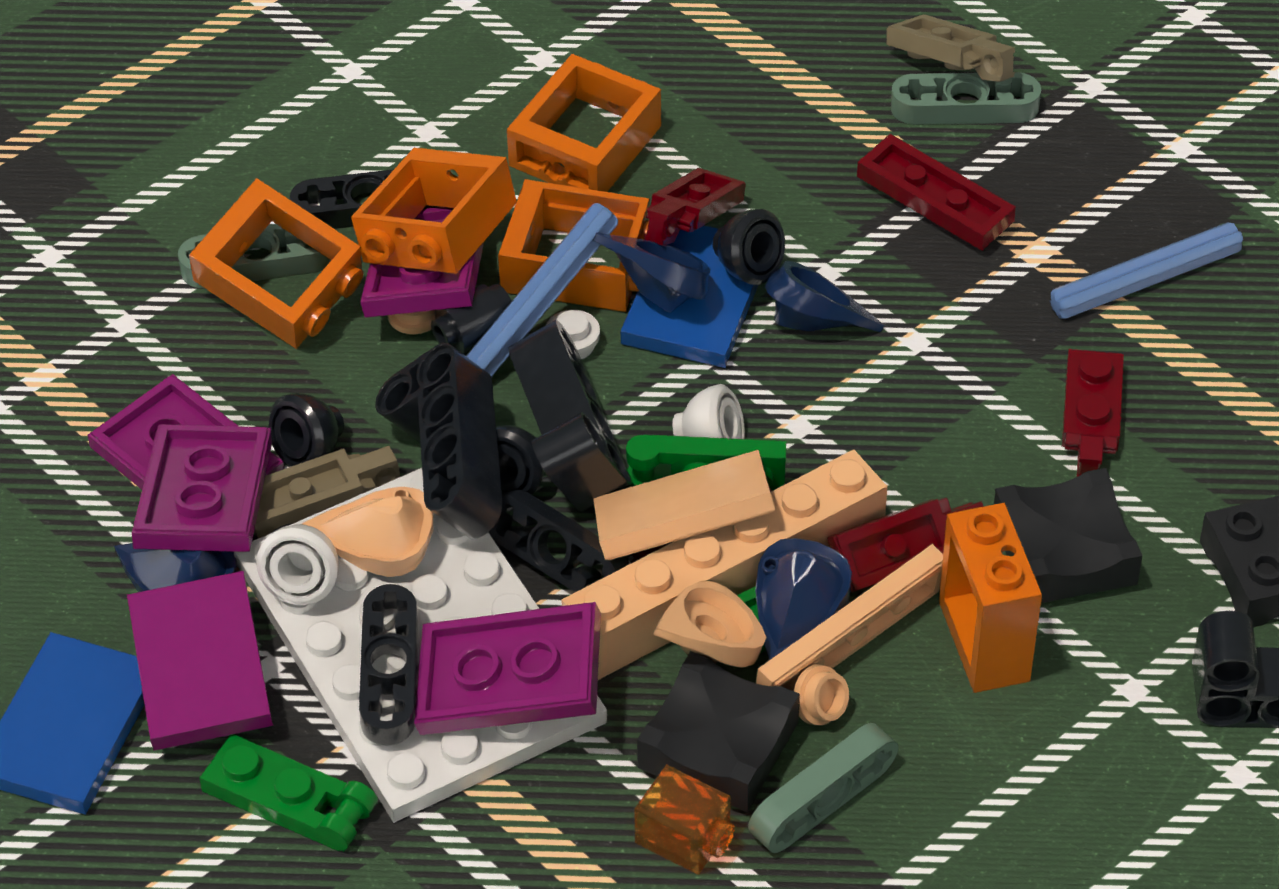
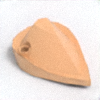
[302,487,434,577]
[653,581,766,668]

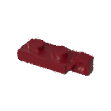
[644,167,746,246]
[1061,349,1124,477]
[827,497,984,592]

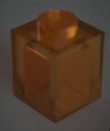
[634,764,735,875]

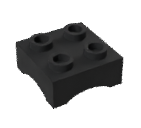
[994,468,1142,603]
[1200,496,1279,627]
[637,651,800,812]

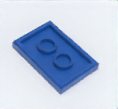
[620,226,758,368]
[0,632,145,815]

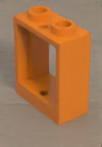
[507,54,661,192]
[351,148,517,274]
[189,178,364,349]
[498,179,650,312]
[939,502,1042,693]

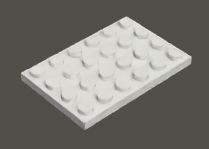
[234,468,607,823]

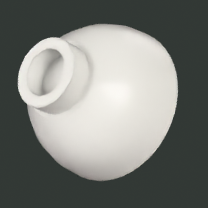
[673,384,745,439]
[257,524,339,605]

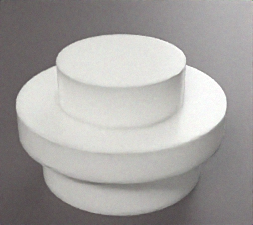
[546,310,600,359]

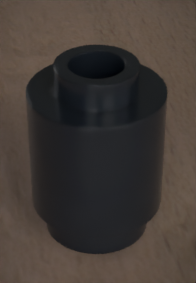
[431,283,512,354]

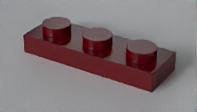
[857,134,1016,251]

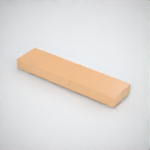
[756,544,943,691]

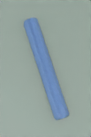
[466,203,618,378]
[1050,222,1243,319]

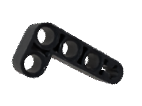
[508,320,632,512]
[375,343,502,539]
[1192,610,1279,728]

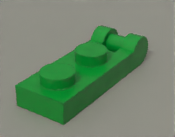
[626,434,787,491]
[200,734,378,851]

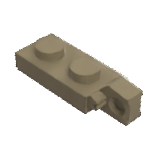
[887,14,1015,82]
[254,446,400,539]

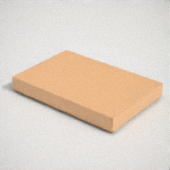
[593,450,775,560]

